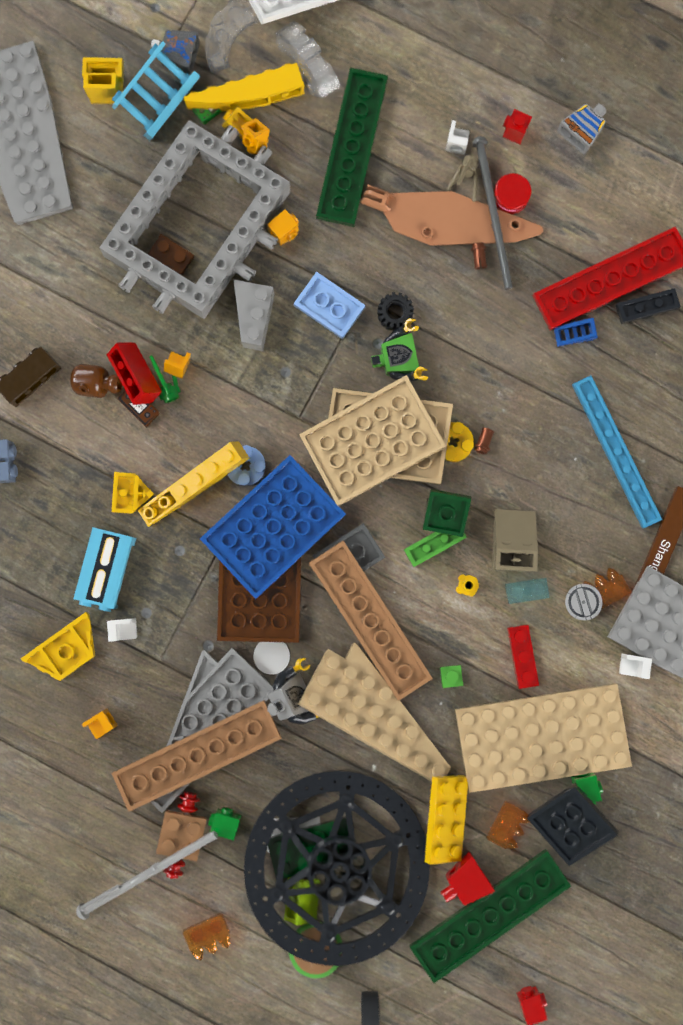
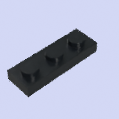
[615,288,681,324]

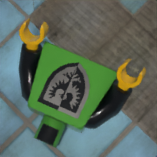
[371,319,428,382]

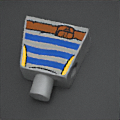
[557,104,606,155]

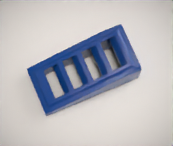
[554,317,598,347]

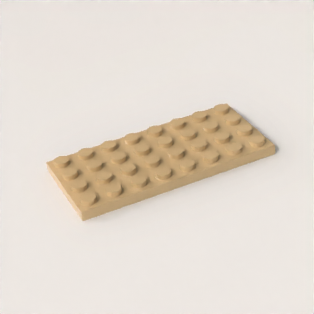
[455,683,632,793]

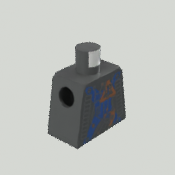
[151,30,200,75]

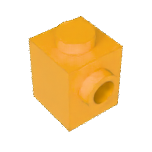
[267,209,299,246]

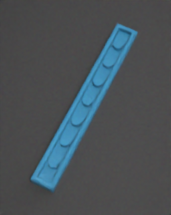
[572,376,662,529]

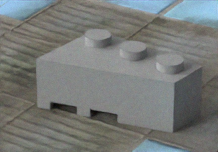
[234,280,275,351]

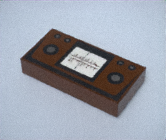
[117,391,161,428]

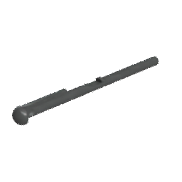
[472,136,513,290]

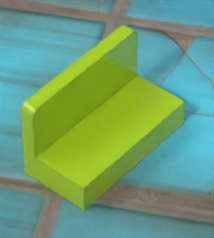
[284,877,320,926]

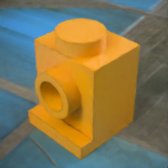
[241,118,270,155]

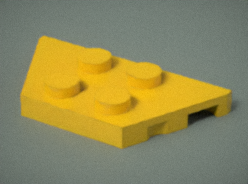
[21,612,95,681]

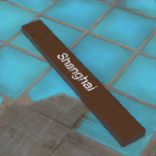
[633,486,683,589]

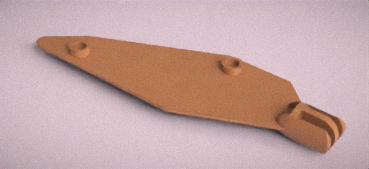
[361,184,543,246]

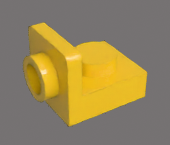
[222,106,252,139]

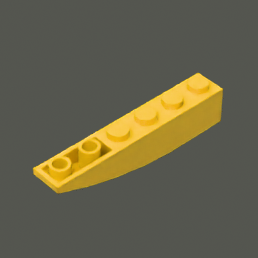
[184,63,304,111]
[138,441,250,527]

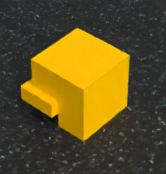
[82,57,124,104]

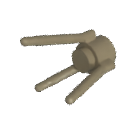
[446,155,480,202]

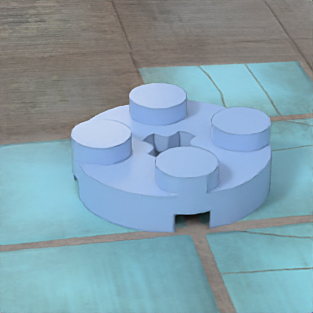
[228,445,266,486]

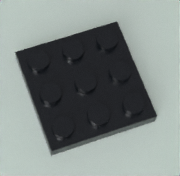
[527,783,618,866]

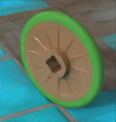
[289,922,342,978]

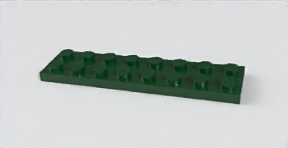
[316,67,388,227]
[409,849,571,984]

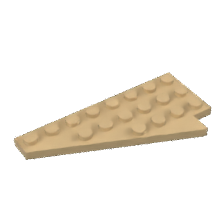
[298,643,451,782]

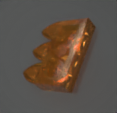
[583,568,632,610]
[486,801,530,849]
[182,912,230,960]

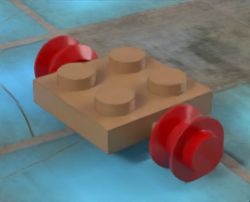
[156,792,207,879]

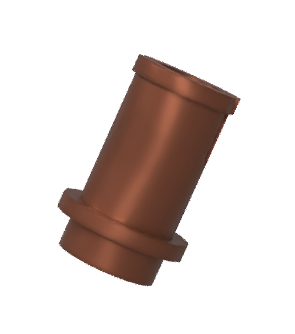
[471,242,487,270]
[474,428,494,455]

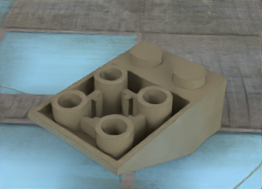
[492,509,538,572]

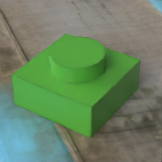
[440,665,463,688]

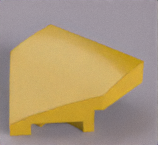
[111,472,154,514]

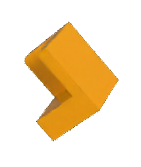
[164,351,191,379]
[82,708,118,739]

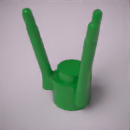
[149,355,181,403]

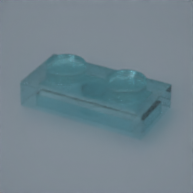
[505,578,550,604]

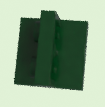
[423,489,472,537]

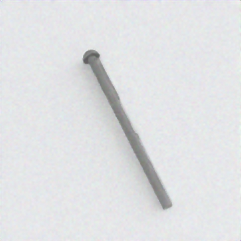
[76,830,218,919]

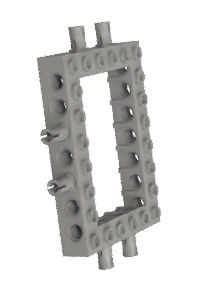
[99,120,290,319]

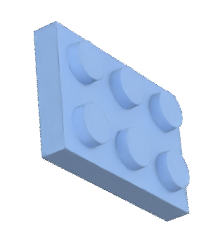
[294,272,366,339]

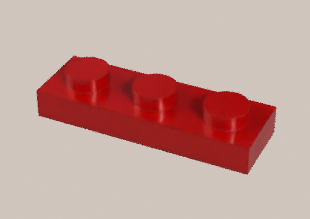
[507,624,539,689]

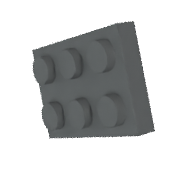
[312,523,385,572]

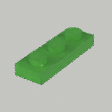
[404,532,467,567]

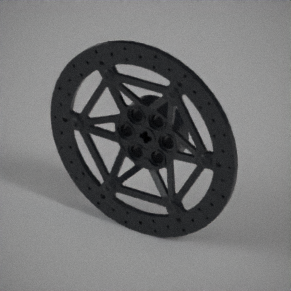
[244,770,430,966]

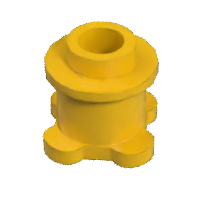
[456,574,479,597]

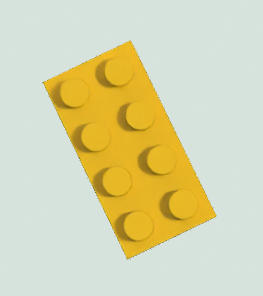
[425,775,468,865]

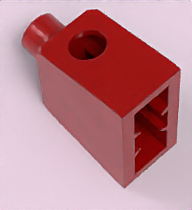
[440,851,495,905]

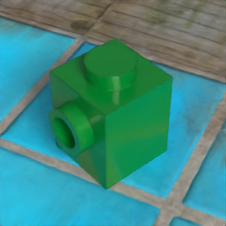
[571,773,603,805]
[208,807,242,840]

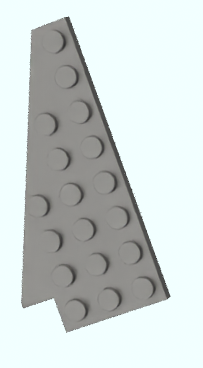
[151,648,273,813]

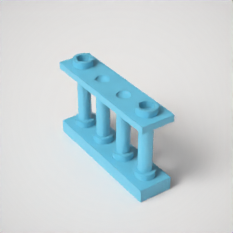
[112,41,200,141]

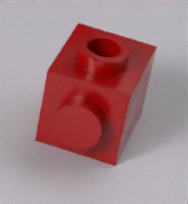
[503,109,532,145]
[516,986,548,1025]

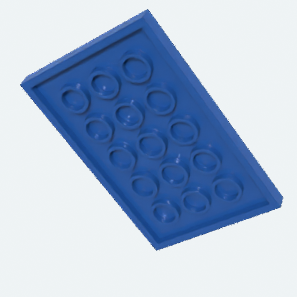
[200,455,346,599]

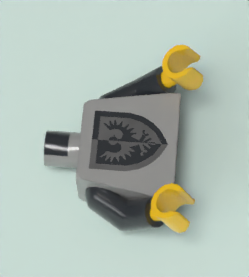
[267,658,319,725]

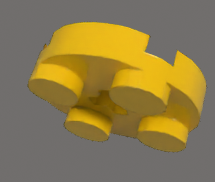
[445,422,474,463]

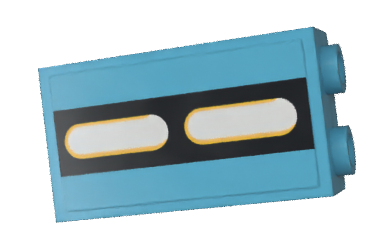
[73,527,136,612]

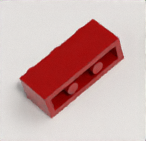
[106,342,162,405]

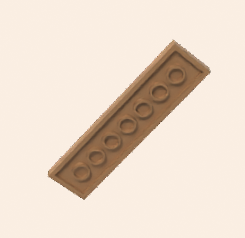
[309,541,433,701]
[111,700,282,812]

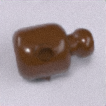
[70,364,123,398]

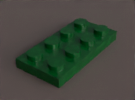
[268,816,357,879]

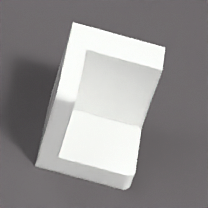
[445,120,469,155]
[107,618,137,642]
[619,654,652,679]

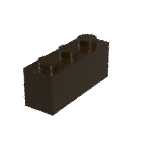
[0,346,62,407]

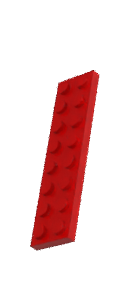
[532,226,683,330]

